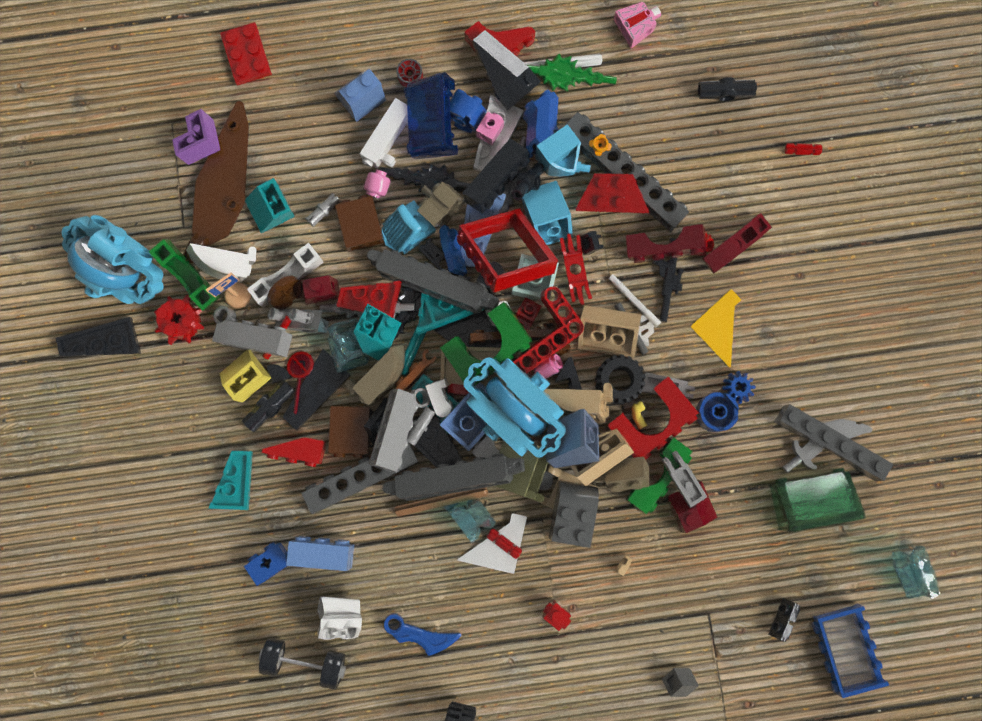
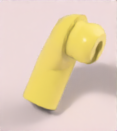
[632,401,648,430]

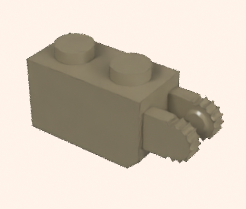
[593,456,649,492]

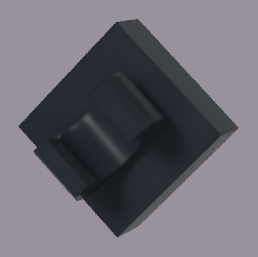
[580,231,604,255]

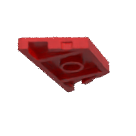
[576,173,649,213]

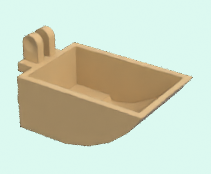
[544,383,613,423]

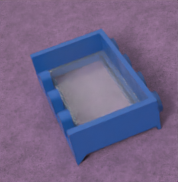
[812,603,889,698]

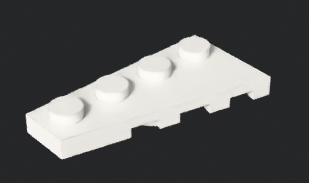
[474,95,524,172]

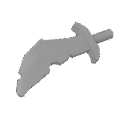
[782,419,872,473]

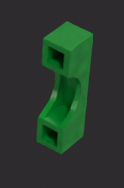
[149,239,220,311]
[625,438,693,514]

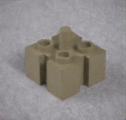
[417,182,465,228]

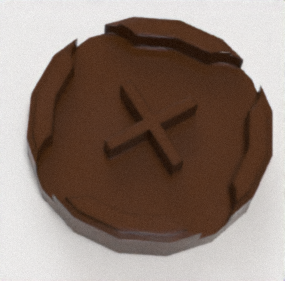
[267,276,303,310]

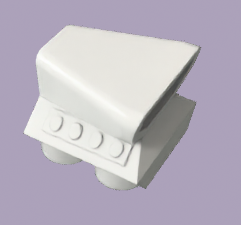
[317,597,362,640]

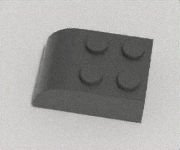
[548,481,599,548]

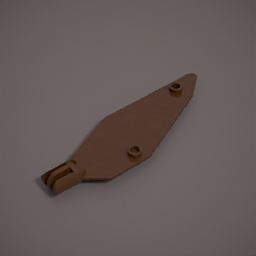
[183,101,249,265]

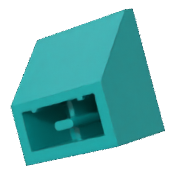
[245,178,295,234]
[353,304,401,361]

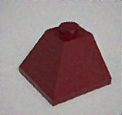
[666,481,718,533]

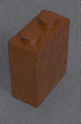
[335,195,385,252]
[328,406,372,458]

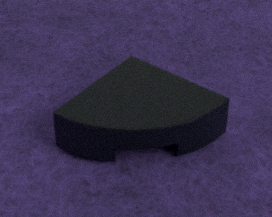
[267,365,291,384]

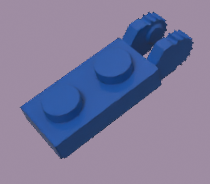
[439,225,467,276]

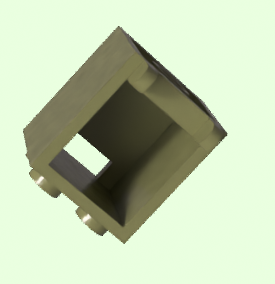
[496,440,548,502]

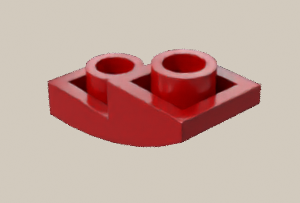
[515,297,542,330]

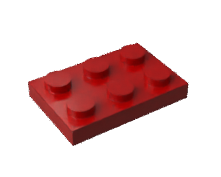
[220,22,272,86]

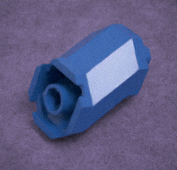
[523,90,559,158]

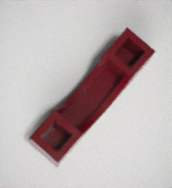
[626,224,707,263]

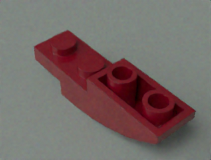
[702,213,772,274]

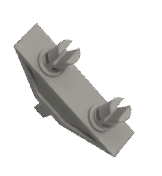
[268,308,329,333]

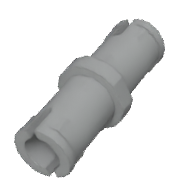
[305,193,340,227]
[407,406,435,446]

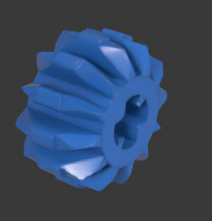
[722,371,756,404]

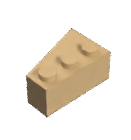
[570,429,634,486]

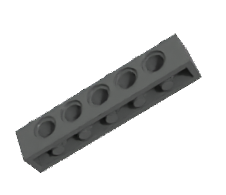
[302,442,419,514]

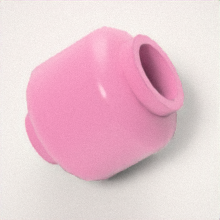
[364,169,391,199]

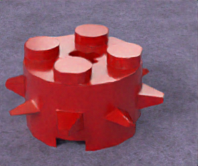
[154,295,204,345]

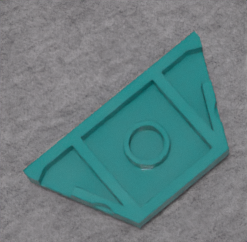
[416,293,485,335]

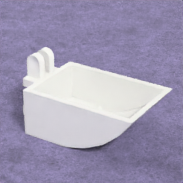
[186,243,257,283]

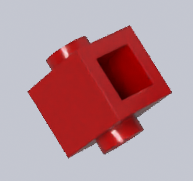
[542,600,571,631]

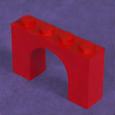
[607,376,699,460]

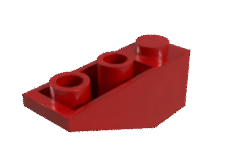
[261,437,327,467]

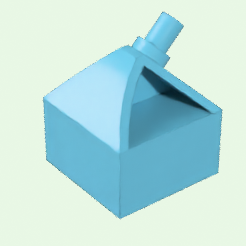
[535,124,591,176]

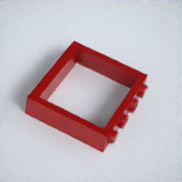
[457,208,558,293]

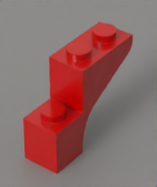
[464,21,536,56]

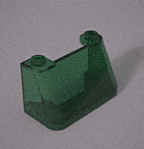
[770,468,866,532]

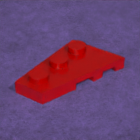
[336,281,402,318]

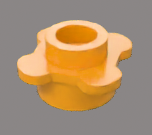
[589,134,611,156]

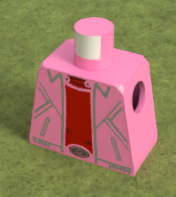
[614,2,661,48]

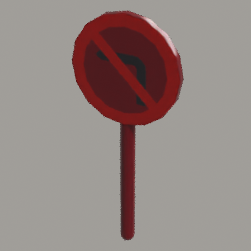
[287,351,314,414]

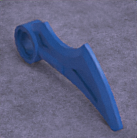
[384,613,461,656]

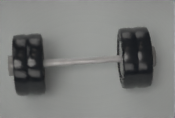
[259,638,346,690]

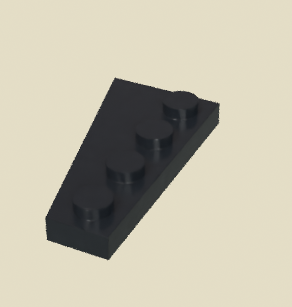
[55,317,141,357]
[283,349,351,431]
[408,406,464,468]

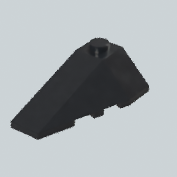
[471,30,541,111]

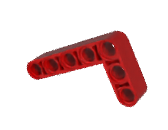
[512,287,584,374]

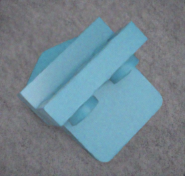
[382,200,436,254]

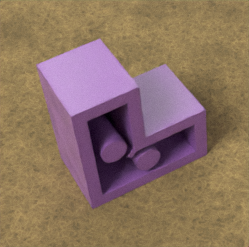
[172,109,220,165]

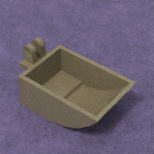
[345,345,405,405]

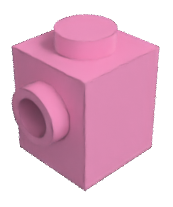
[476,112,504,146]

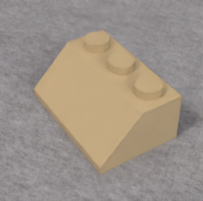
[578,305,642,358]

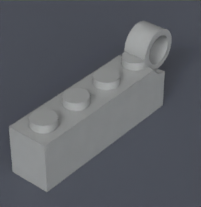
[212,306,293,358]
[368,388,431,472]

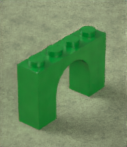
[440,302,533,386]

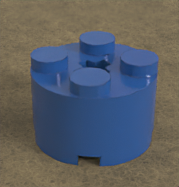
[443,89,487,133]
[696,392,739,432]

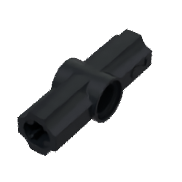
[698,77,757,101]
[242,380,295,433]

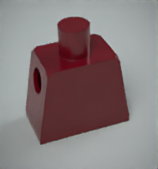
[302,275,340,305]

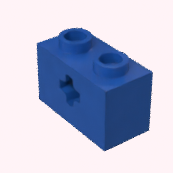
[244,542,288,586]

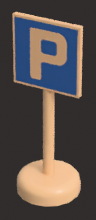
[206,273,251,309]

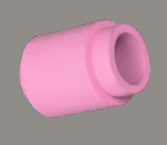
[534,354,563,379]

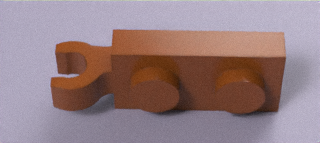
[395,349,437,391]

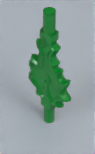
[527,54,617,92]

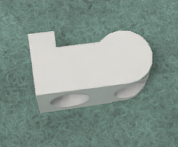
[426,378,453,417]

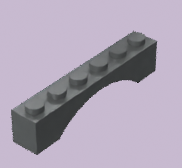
[774,404,893,481]

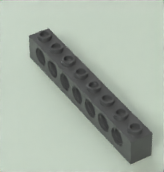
[563,112,689,232]

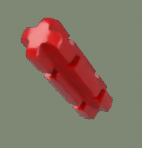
[785,143,823,155]
[487,528,522,559]

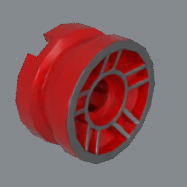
[397,59,423,89]

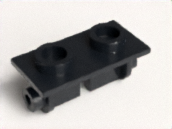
[768,598,800,642]

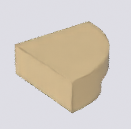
[615,555,632,576]

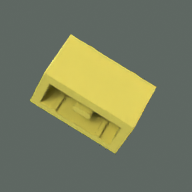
[219,350,271,403]

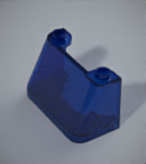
[404,72,458,160]

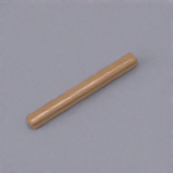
[395,487,488,517]

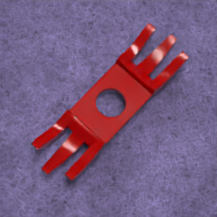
[559,233,592,305]

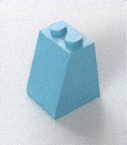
[522,181,573,245]

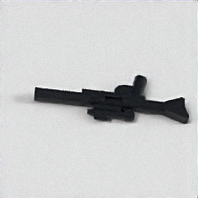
[652,238,683,323]

